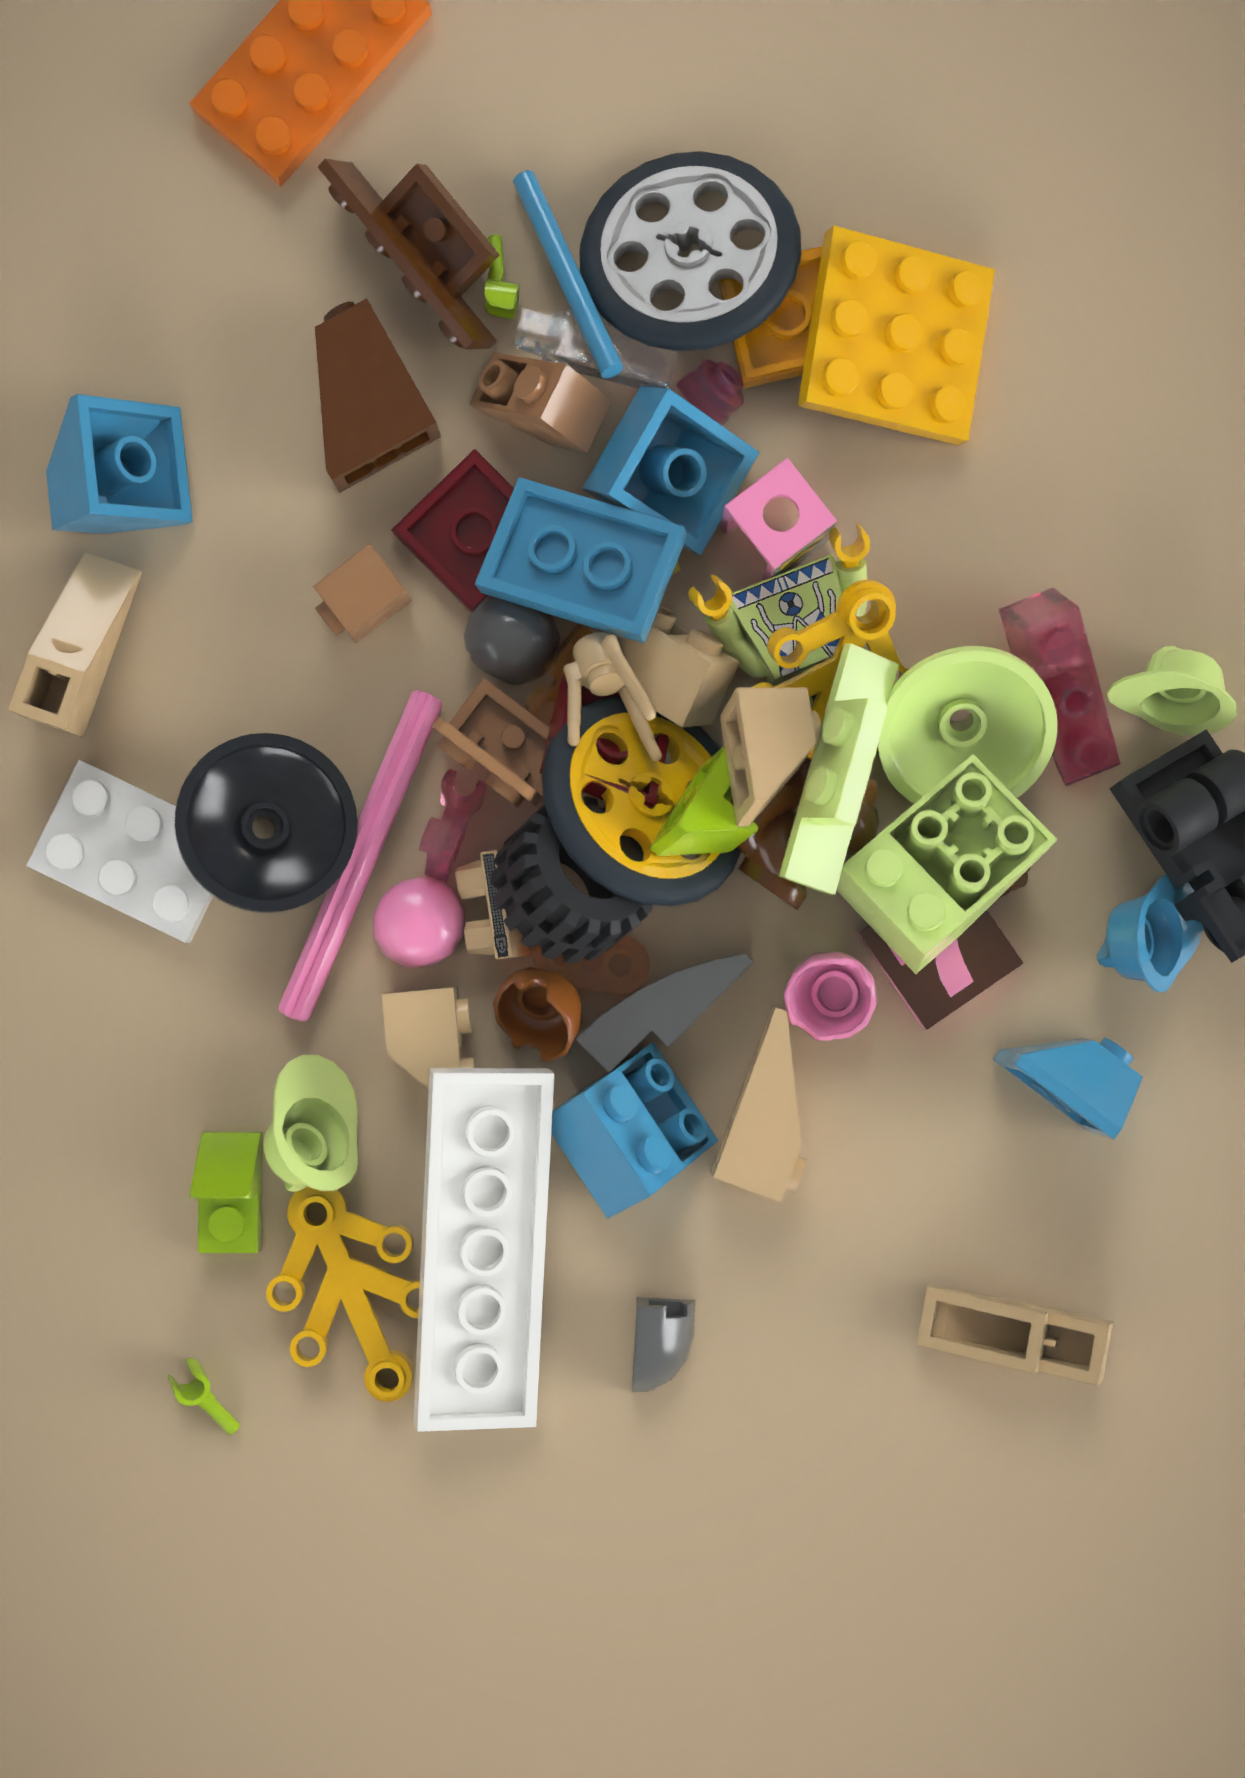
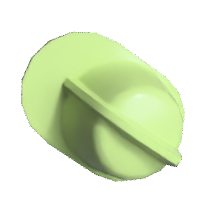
[1107,646,1237,735]
[263,1055,358,1192]

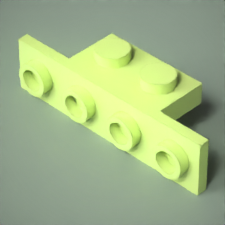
[779,643,899,895]

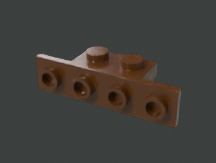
[318,159,500,350]

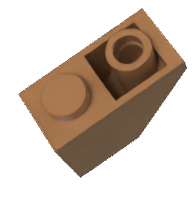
[469,353,613,453]

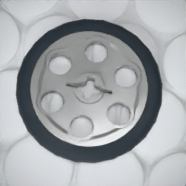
[580,151,801,351]

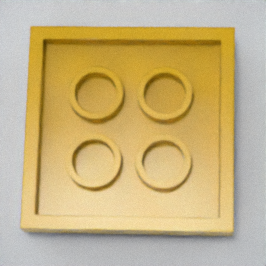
[798,225,995,445]

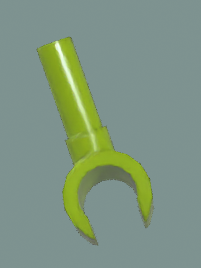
[484,234,520,319]
[168,1358,240,1435]

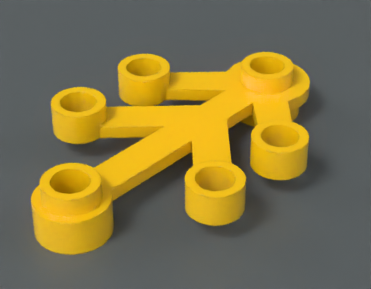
[752,579,909,759]
[266,1187,420,1402]

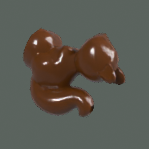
[731,756,879,910]

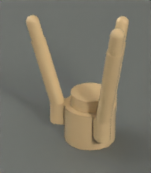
[563,632,662,761]

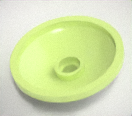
[877,646,1057,804]

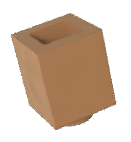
[313,543,412,643]

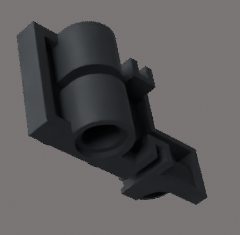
[1109,729,1245,963]

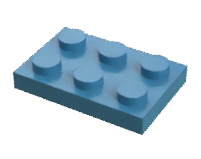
[475,477,687,644]

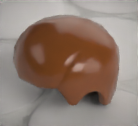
[493,967,583,1062]

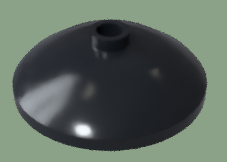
[174,733,358,913]

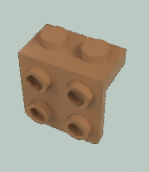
[432,678,550,808]

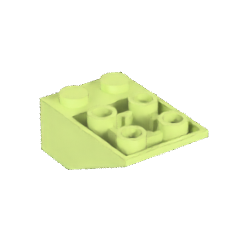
[836,754,1057,974]

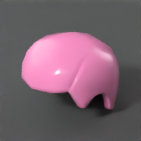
[372,877,465,969]
[784,951,877,1041]

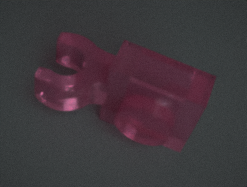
[419,769,486,883]

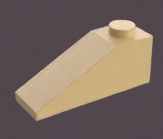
[710,1006,807,1203]

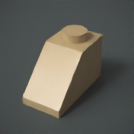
[720,688,820,827]

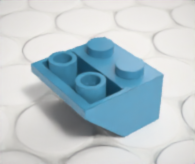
[551,1042,719,1219]

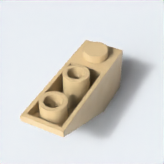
[7,552,142,738]

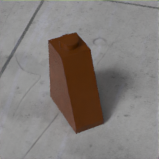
[315,298,441,493]

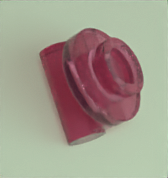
[676,360,744,426]

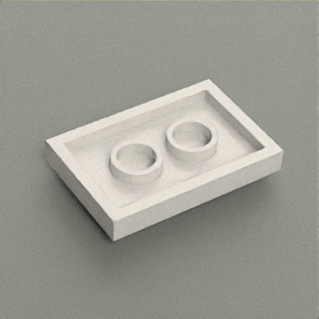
[26,760,213,943]

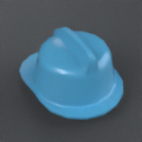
[1096,874,1203,992]

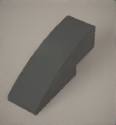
[575,953,753,1073]

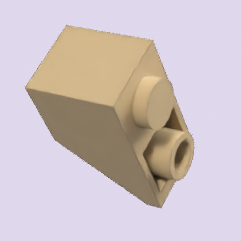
[619,606,740,727]
[381,987,476,1089]

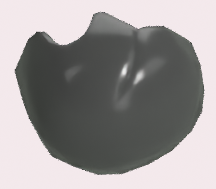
[464,595,560,685]

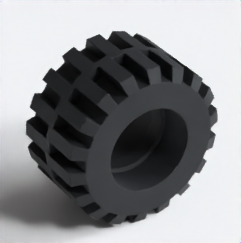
[491,796,653,963]

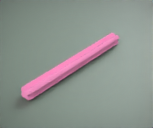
[279,690,442,1022]

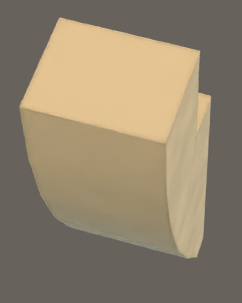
[916,1285,1114,1386]

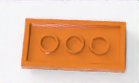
[189,0,432,187]

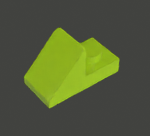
[649,746,758,856]
[190,1132,263,1253]

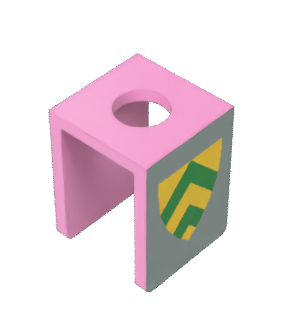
[720,457,837,581]

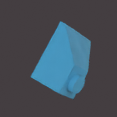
[46,394,193,534]
[993,1037,1143,1140]

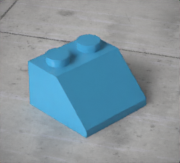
[582,386,760,555]

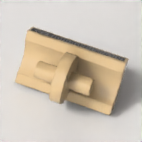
[455,850,531,960]

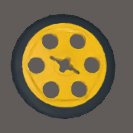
[542,697,742,906]

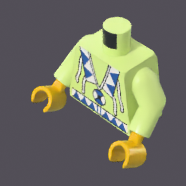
[688,523,871,707]

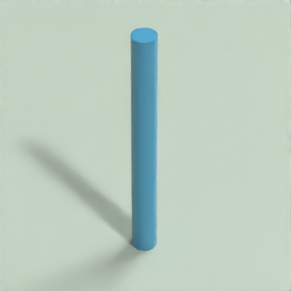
[513,170,623,378]

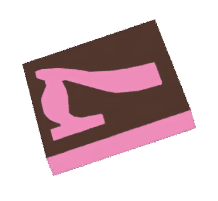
[857,910,1024,1030]

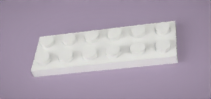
[413,1068,554,1432]

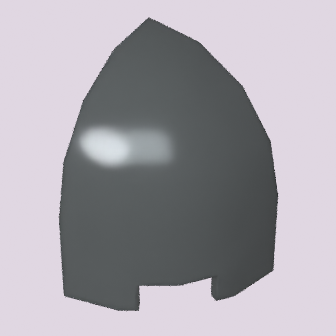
[632,1297,696,1392]

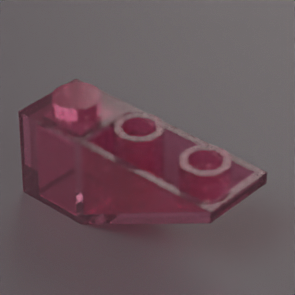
[999,587,1121,786]

